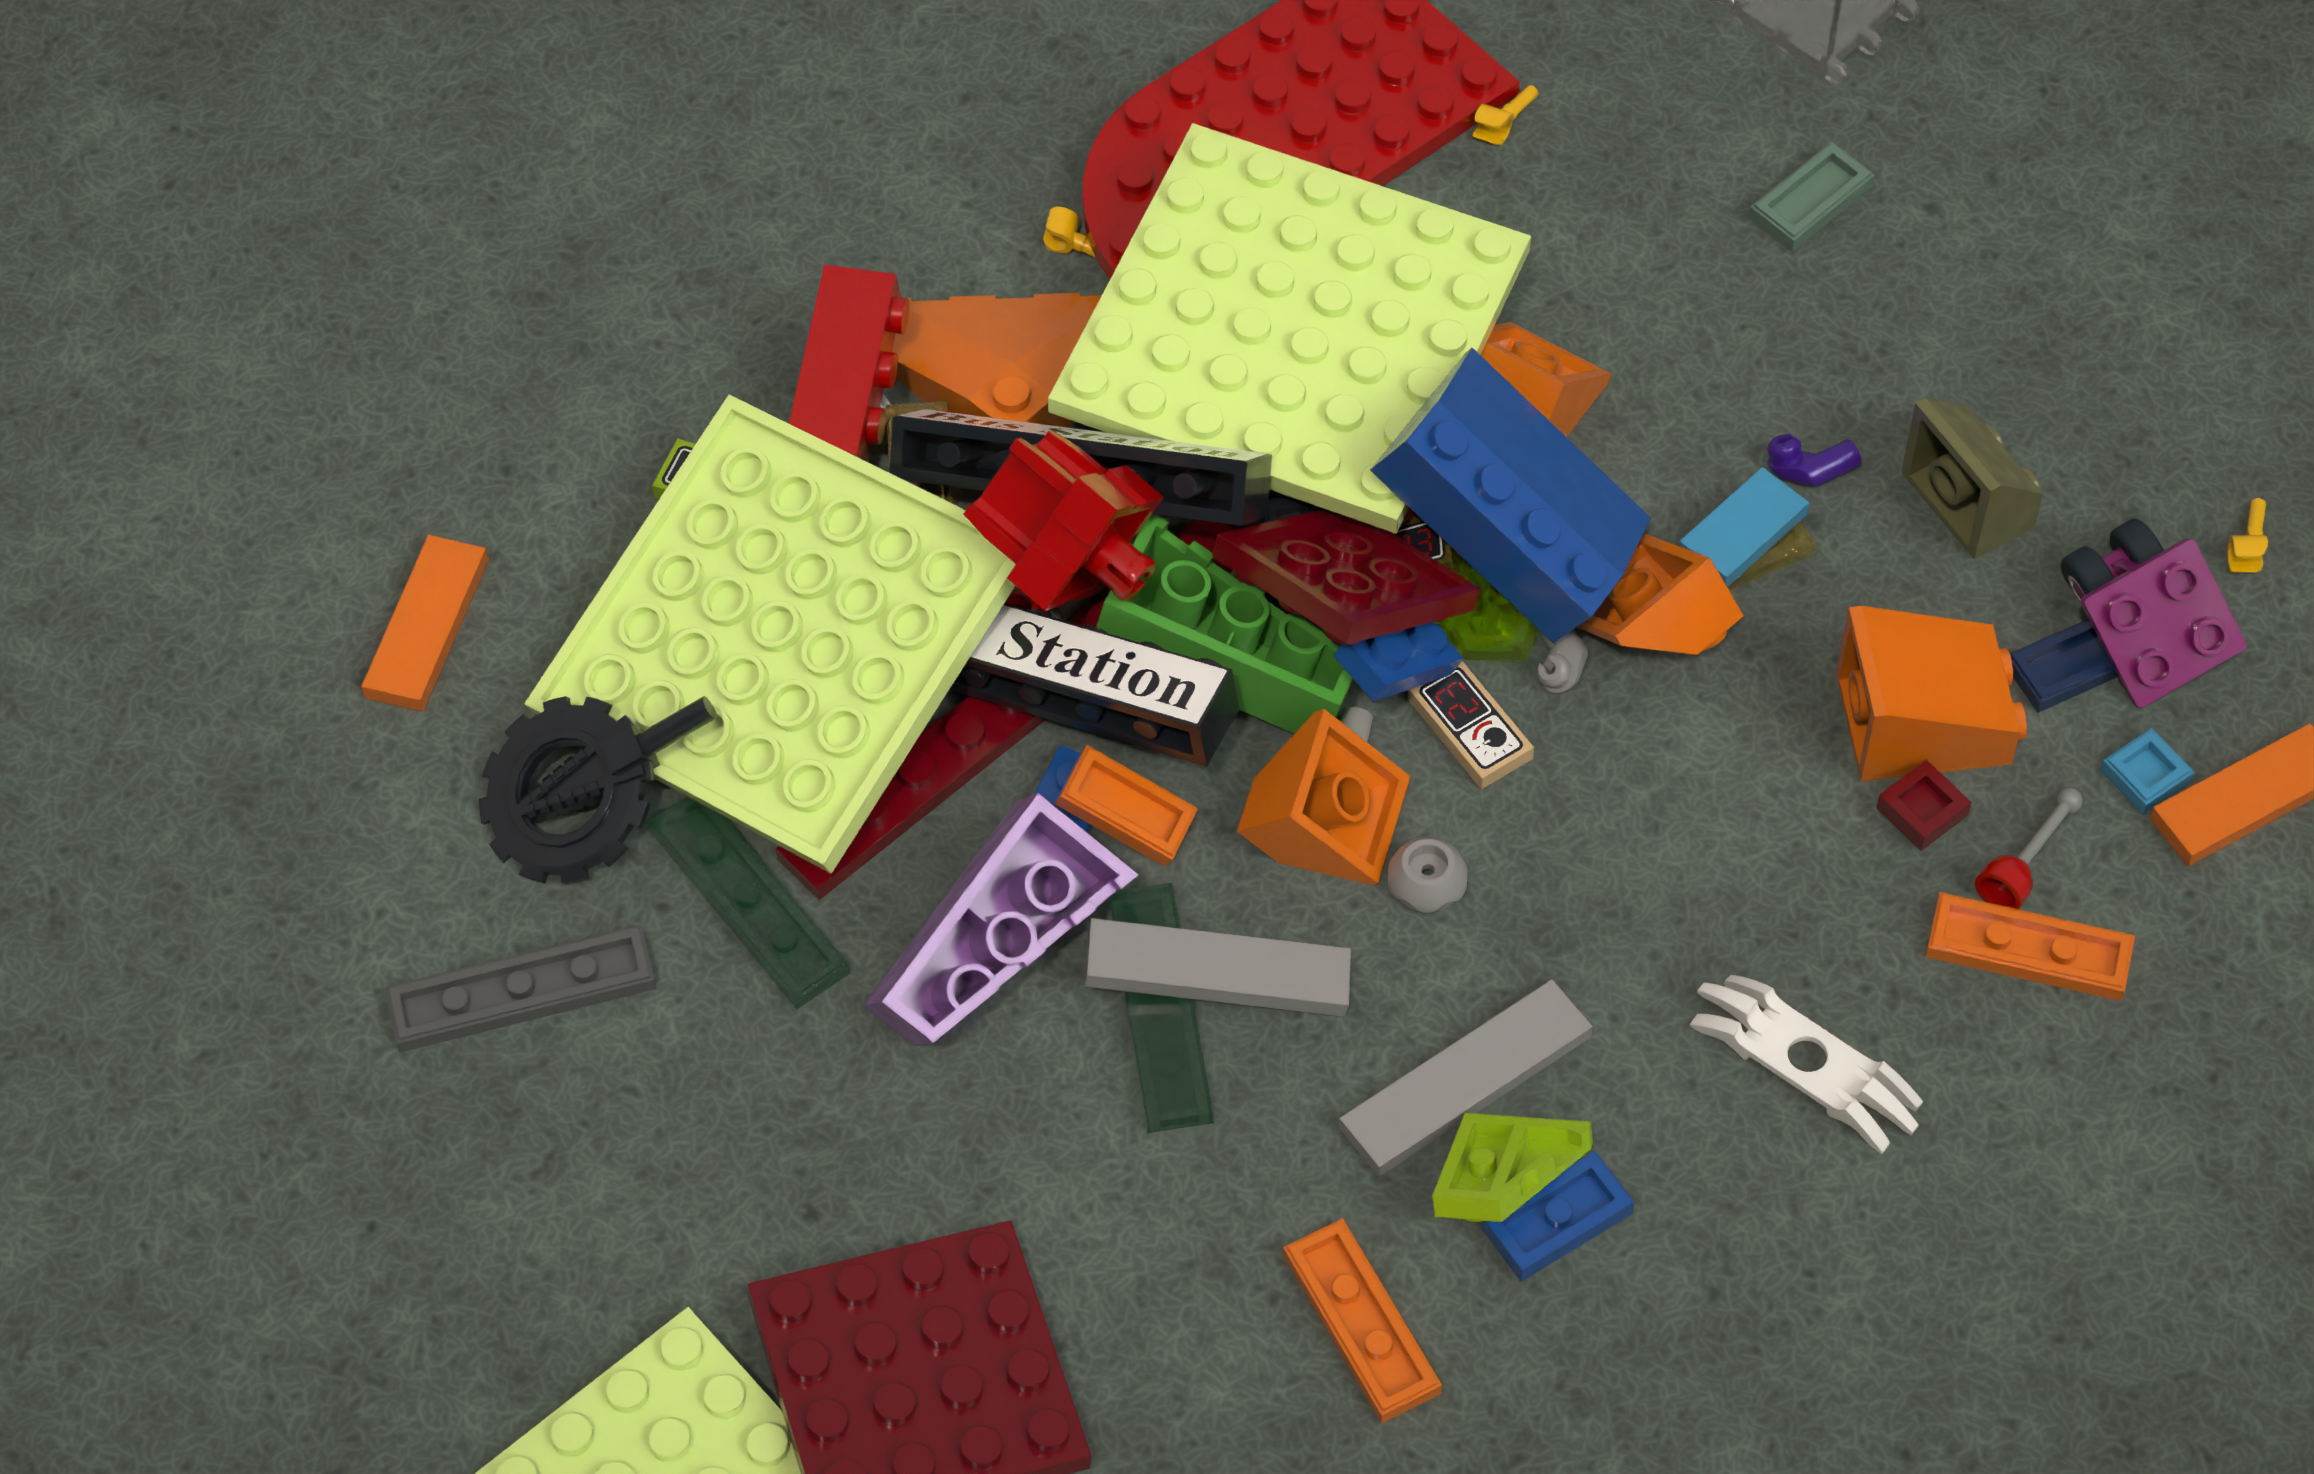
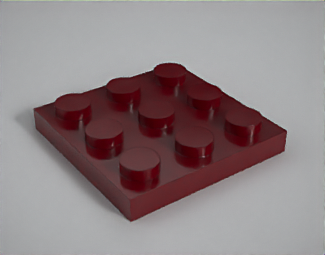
[1212,509,1481,645]

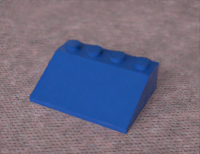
[1370,348,1651,643]

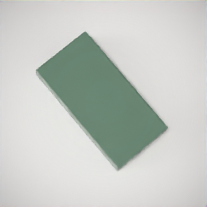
[1749,141,1875,251]

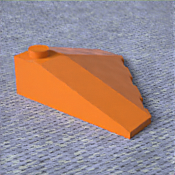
[892,293,1102,428]

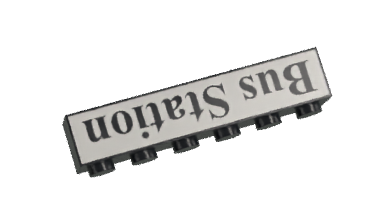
[889,409,1272,526]
[949,603,1240,767]

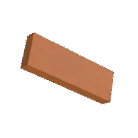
[361,535,489,712]
[2149,723,2314,867]
[1925,892,2135,1001]
[1283,1218,1442,1424]

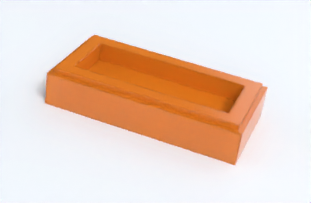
[1054,745,1198,866]

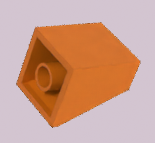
[1836,606,2027,782]

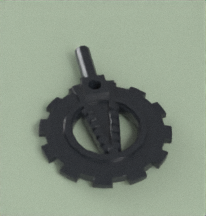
[479,696,717,884]

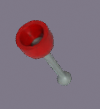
[1975,788,2083,909]

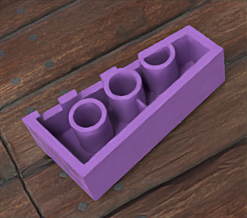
[863,793,1139,1046]

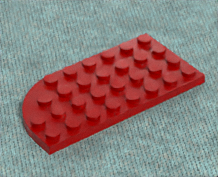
[1082,0,1520,280]

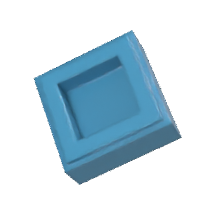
[2100,728,2195,814]

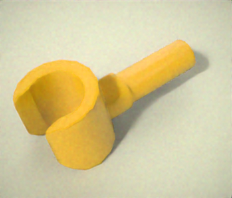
[1472,85,1539,145]
[1043,207,1096,258]
[2227,498,2268,573]

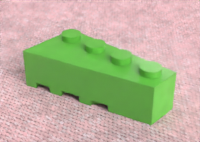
[1097,514,1353,734]

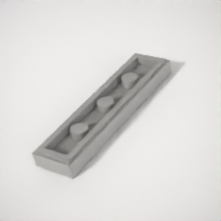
[1084,918,1351,1017]
[1339,979,1593,1177]

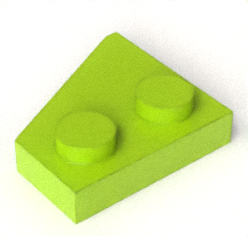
[1432,1113,1593,1222]

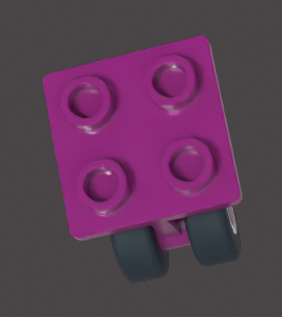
[2061,518,2247,708]

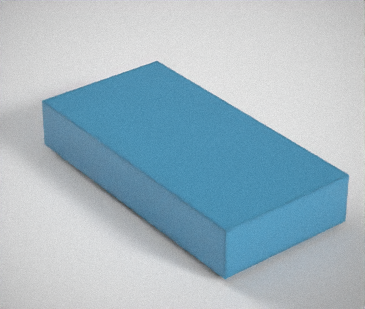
[1679,467,1810,587]

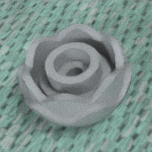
[1388,836,1468,913]

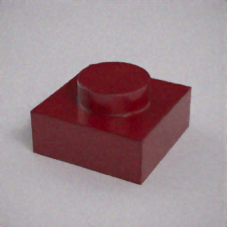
[1876,759,1972,851]

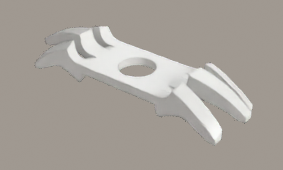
[1690,975,1923,1154]

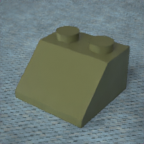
[1901,397,2043,560]

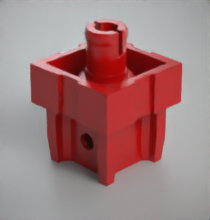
[963,430,1164,611]

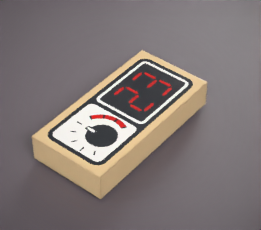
[1408,661,1534,790]

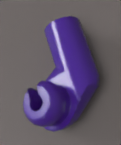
[1767,434,1862,487]

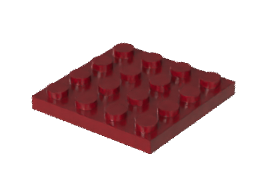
[748,1220,1092,1474]

